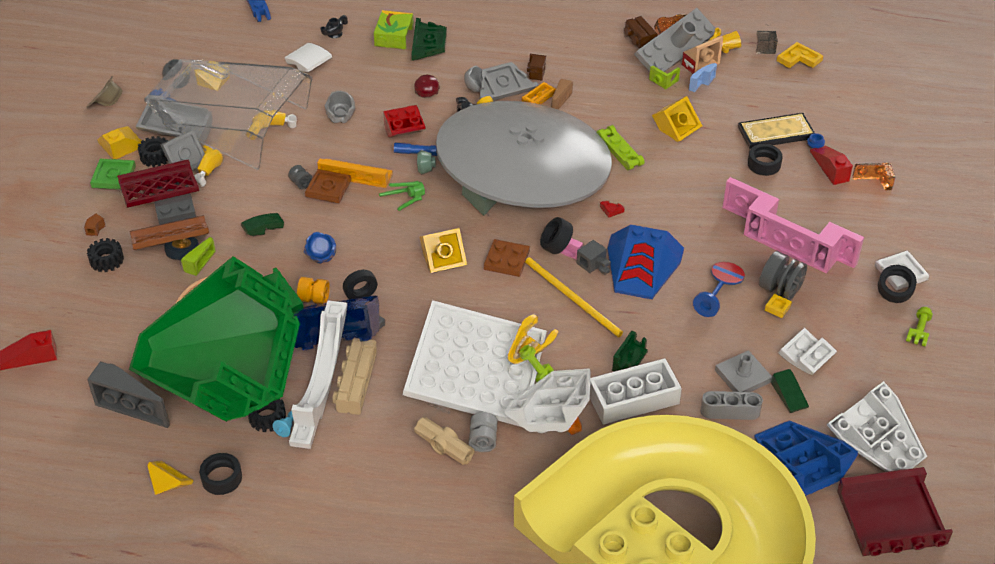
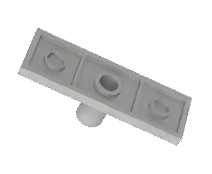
[634,8,715,72]

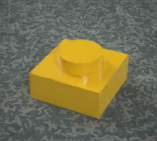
[765,294,792,318]

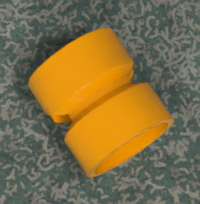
[297,277,330,305]

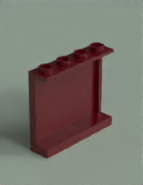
[837,467,953,556]

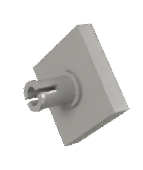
[161,130,205,170]
[715,350,772,392]

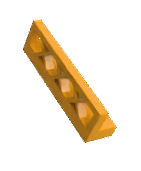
[317,158,393,188]

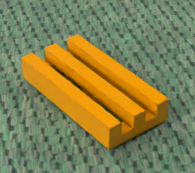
[522,82,556,105]

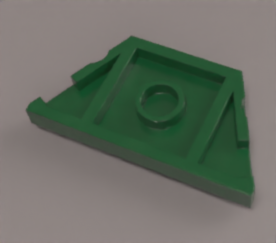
[411,18,447,61]

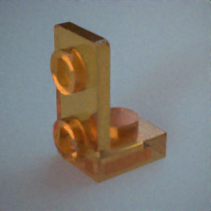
[852,163,895,190]

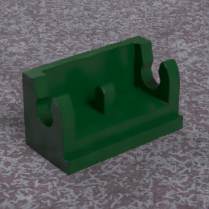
[612,330,648,372]

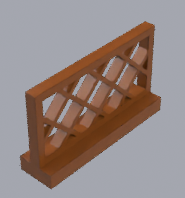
[130,215,209,250]

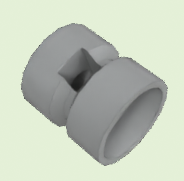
[469,412,498,452]

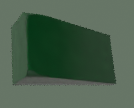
[771,369,809,413]

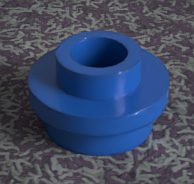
[807,133,825,148]

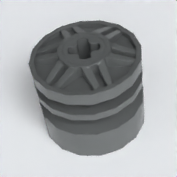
[759,250,808,300]

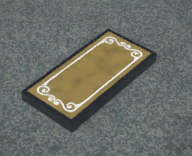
[738,113,815,149]

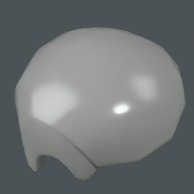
[464,66,482,92]

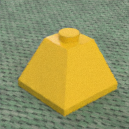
[652,96,702,142]
[97,126,142,159]
[420,228,467,273]

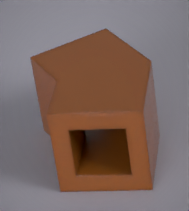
[84,213,106,236]

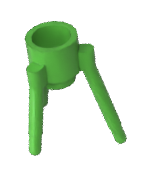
[379,181,425,211]

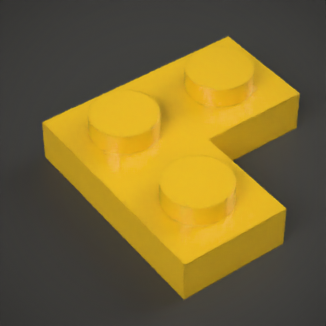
[777,42,823,68]

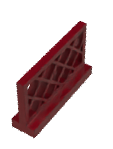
[117,159,200,208]

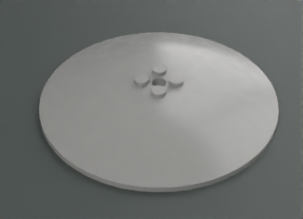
[436,101,612,208]

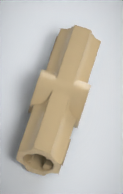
[414,417,474,465]

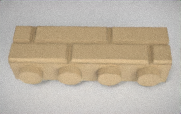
[333,338,377,415]

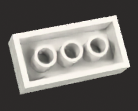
[590,359,682,425]

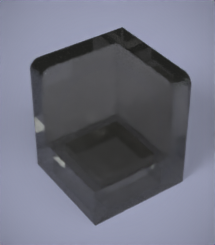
[756,31,778,54]

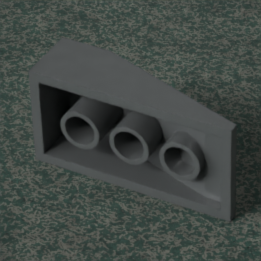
[152,182,196,224]
[87,361,170,428]

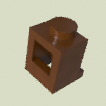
[527,54,546,81]

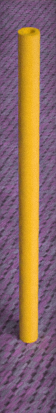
[525,257,623,337]

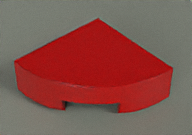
[600,201,625,218]

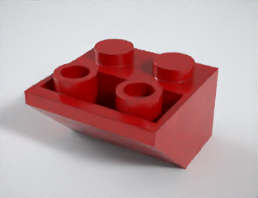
[383,105,426,138]

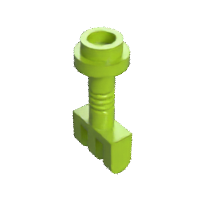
[906,307,933,347]
[520,345,554,382]

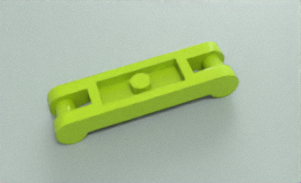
[596,125,645,170]

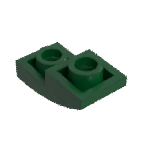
[241,213,284,236]

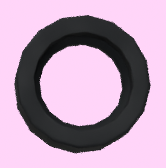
[748,144,783,176]
[540,217,573,255]
[877,264,917,303]
[199,453,242,495]

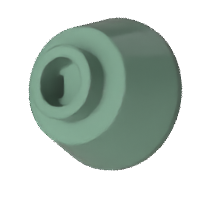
[417,150,436,174]

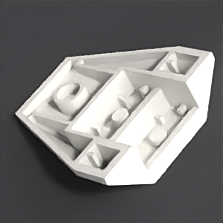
[504,369,591,433]

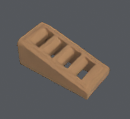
[551,79,573,109]

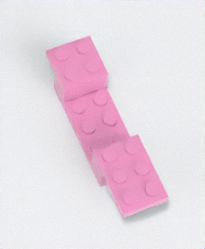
[723,177,864,274]

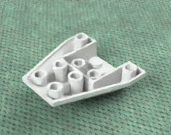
[827,381,927,472]

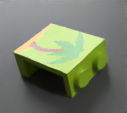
[374,10,414,49]

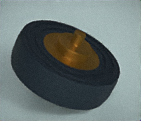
[164,237,199,260]

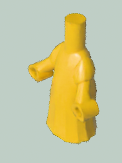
[708,28,742,53]

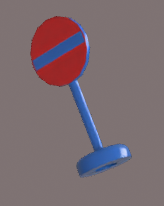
[693,262,745,317]

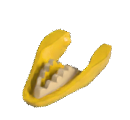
[508,315,559,364]

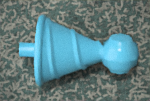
[273,410,294,437]

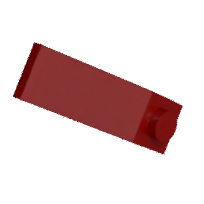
[810,146,853,185]
[0,330,57,370]

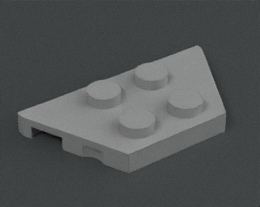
[480,62,539,101]

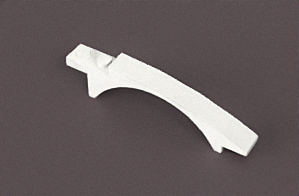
[289,301,348,449]

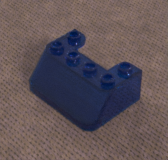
[293,296,379,350]

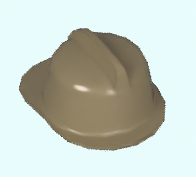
[87,76,123,107]

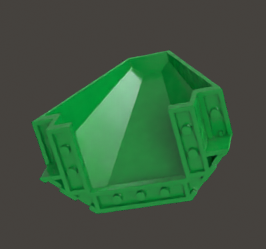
[129,256,300,422]

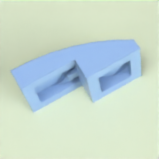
[689,63,717,92]

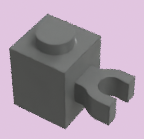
[577,240,611,275]

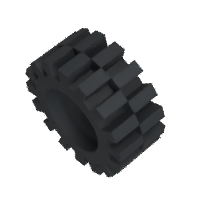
[138,136,168,167]
[87,238,124,272]
[248,398,286,432]

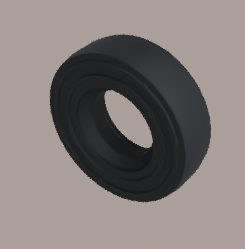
[342,269,378,301]

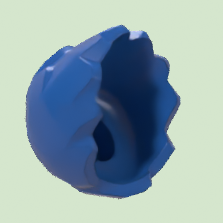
[304,232,336,263]

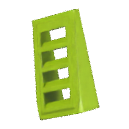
[181,237,216,276]

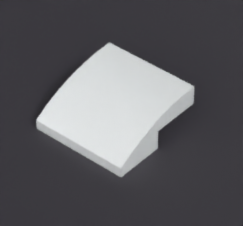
[284,43,332,72]
[778,328,837,375]

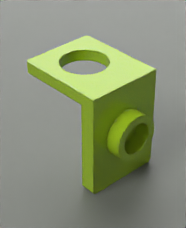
[649,65,680,90]

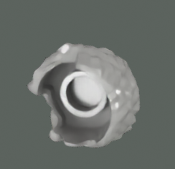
[325,91,355,123]

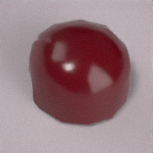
[414,74,440,98]

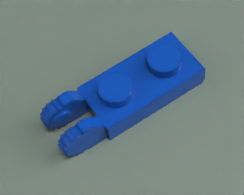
[247,0,271,22]

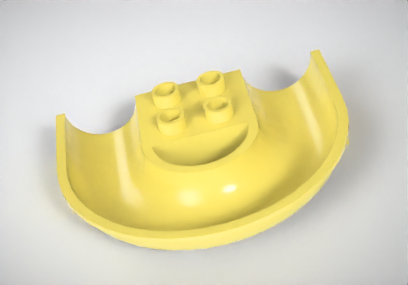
[514,415,816,564]

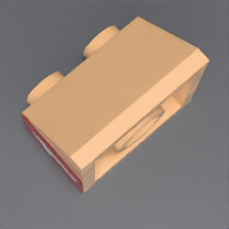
[682,36,723,74]

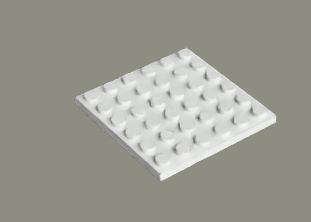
[403,300,547,427]

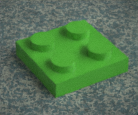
[90,159,136,189]

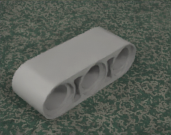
[700,391,763,420]

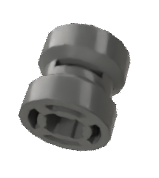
[288,165,313,189]

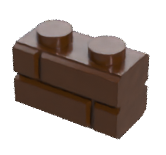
[624,16,658,49]

